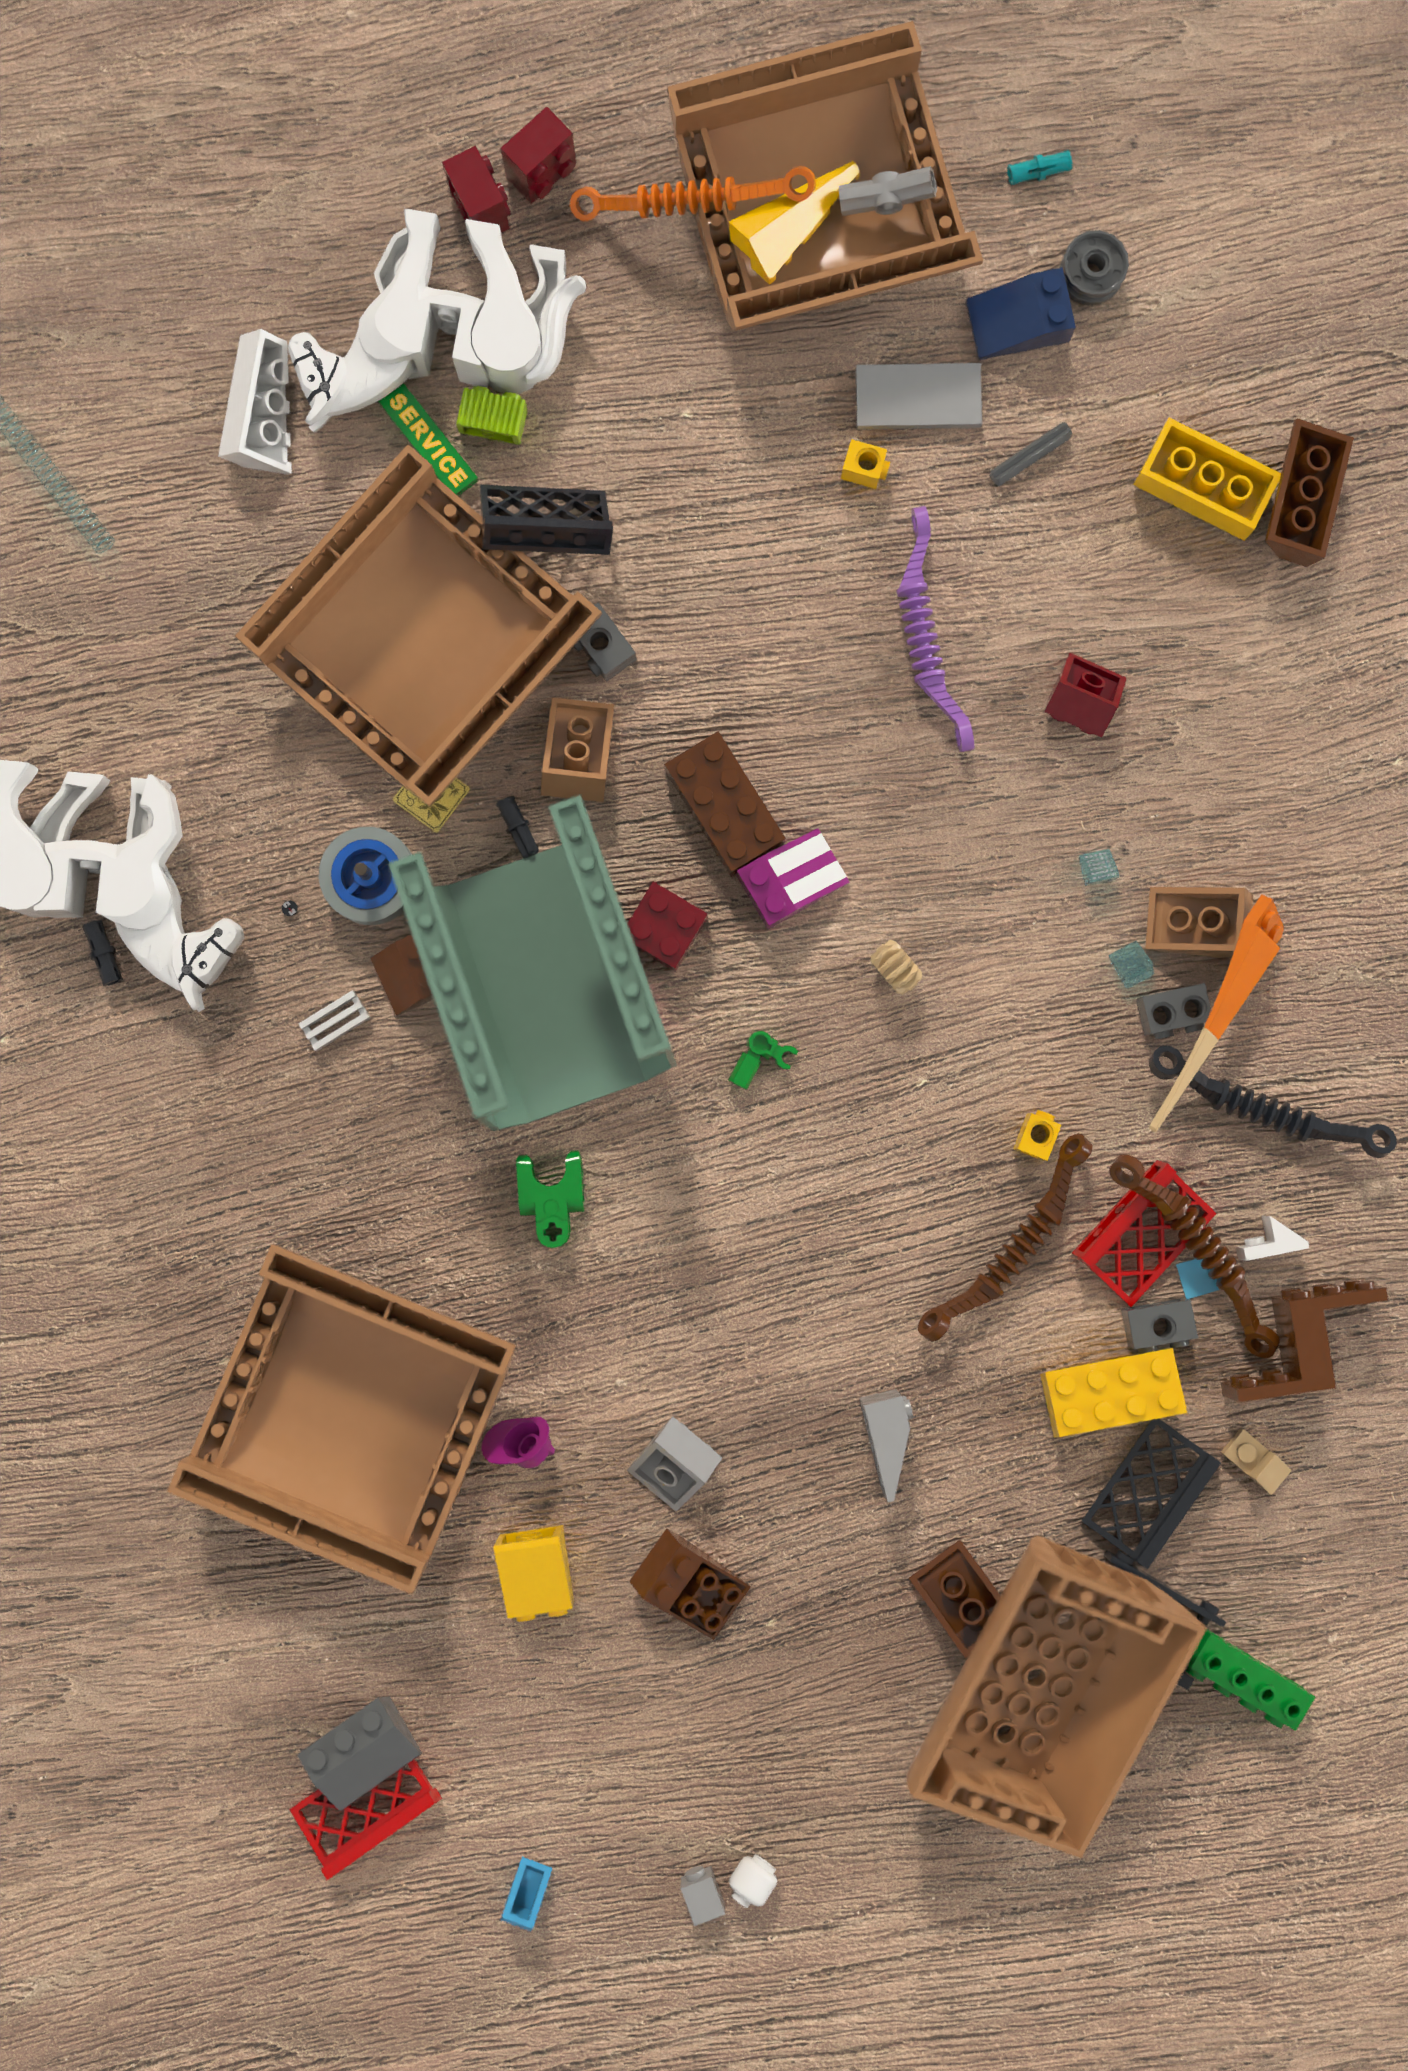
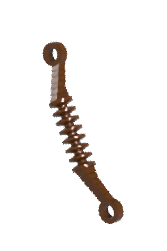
[918,1133,1093,1342]
[1109,1154,1280,1358]

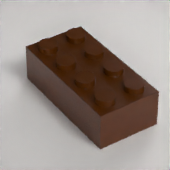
[664,731,786,877]

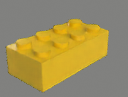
[1133,418,1281,541]
[1040,1348,1187,1438]

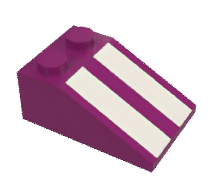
[736,828,850,930]

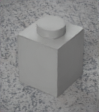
[681,1866,725,1926]

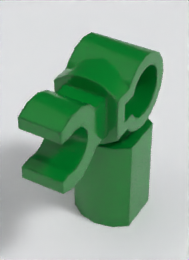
[728,1031,798,1090]

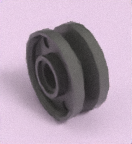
[1059,230,1129,305]

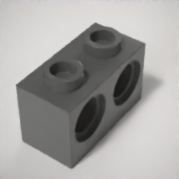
[1136,983,1211,1040]

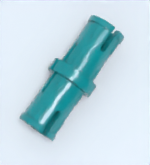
[1007,150,1073,186]

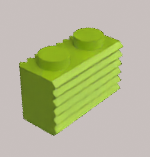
[456,386,527,445]

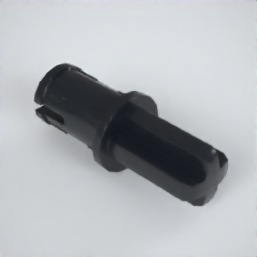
[496,796,539,858]

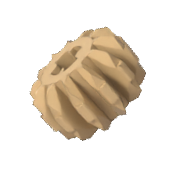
[870,940,922,995]

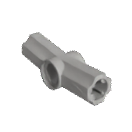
[839,166,937,216]

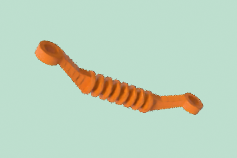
[570,166,816,221]

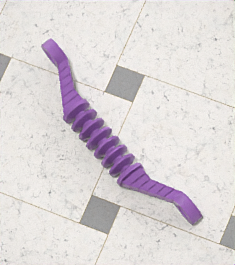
[896,506,974,752]

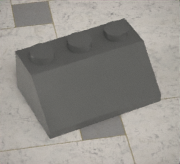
[297,1697,422,1811]

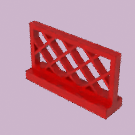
[1072,1160,1217,1307]
[290,1759,442,1881]

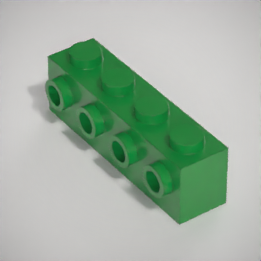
[1186,1629,1316,1731]

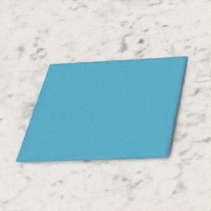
[1176,1259,1220,1299]

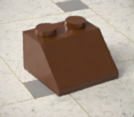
[370,934,434,1016]

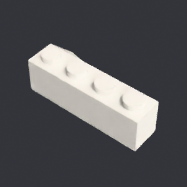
[218,329,292,474]

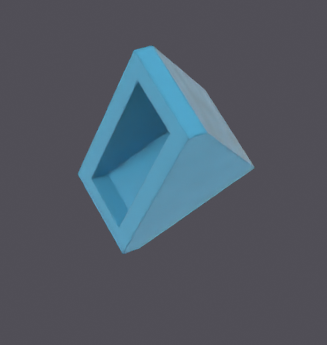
[501,1857,552,1932]

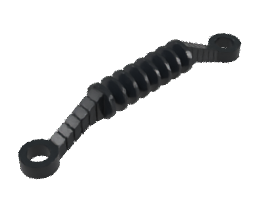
[1149,1045,1397,1158]

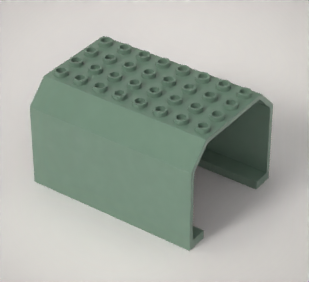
[388,795,677,1131]

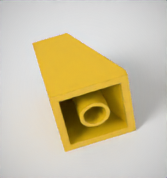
[493,1525,574,1622]

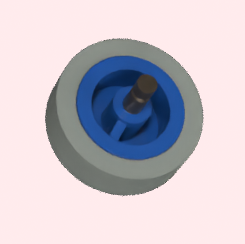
[319,827,412,925]

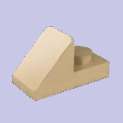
[1221,1428,1291,1495]

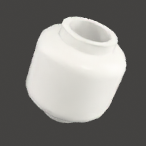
[729,1854,777,1908]

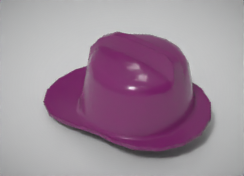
[481,1417,555,1468]

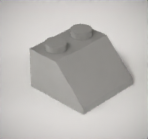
[627,1417,722,1512]

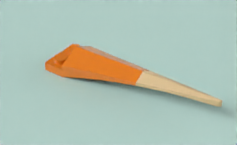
[1149,894,1284,1132]

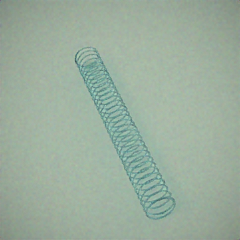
[0,395,115,554]

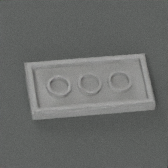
[855,363,982,430]

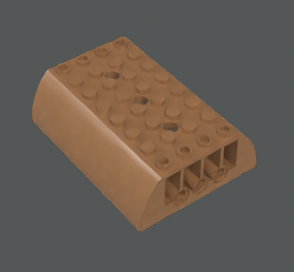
[906,1535,1207,1858]

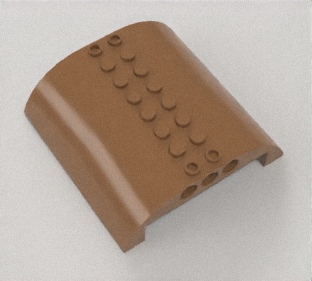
[667,21,983,331]
[235,444,602,807]
[167,1244,516,1595]

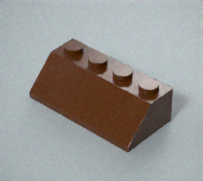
[1265,418,1354,567]

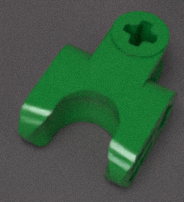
[516,1150,585,1248]

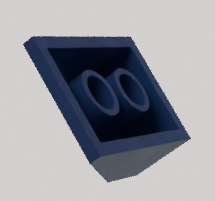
[966,267,1076,361]

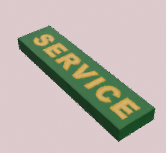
[378,383,479,497]

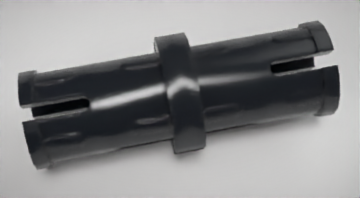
[82,920,123,986]

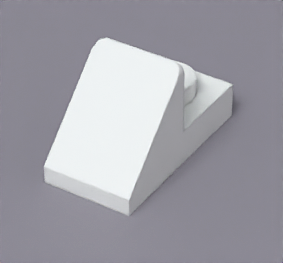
[1236,1216,1309,1261]

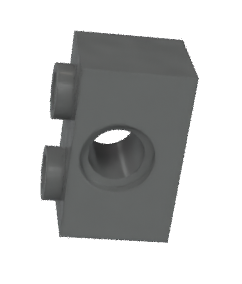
[573,602,637,682]
[1121,1298,1198,1353]

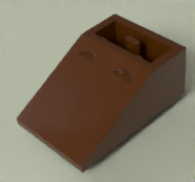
[629,1528,751,1640]

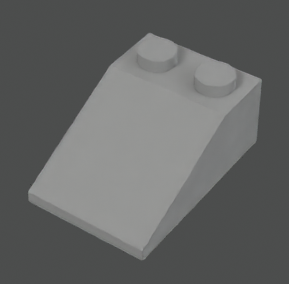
[859,1389,913,1502]

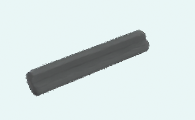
[989,422,1073,486]

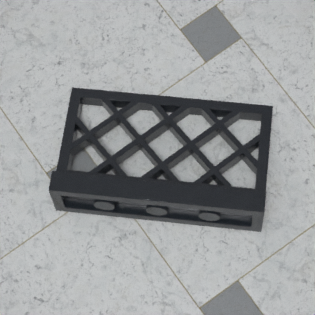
[480,484,613,555]
[1081,1418,1222,1570]

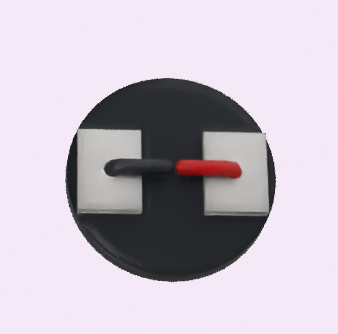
[282,901,298,916]

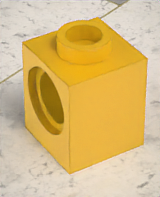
[841,439,890,489]
[1013,1110,1061,1161]

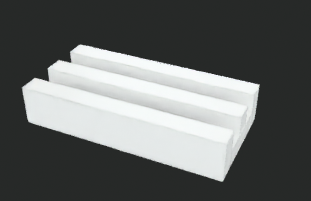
[298,990,371,1051]

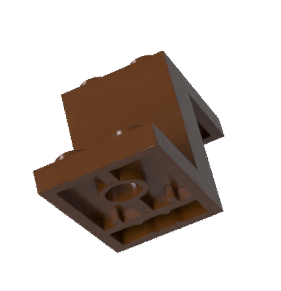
[1220,1279,1388,1402]

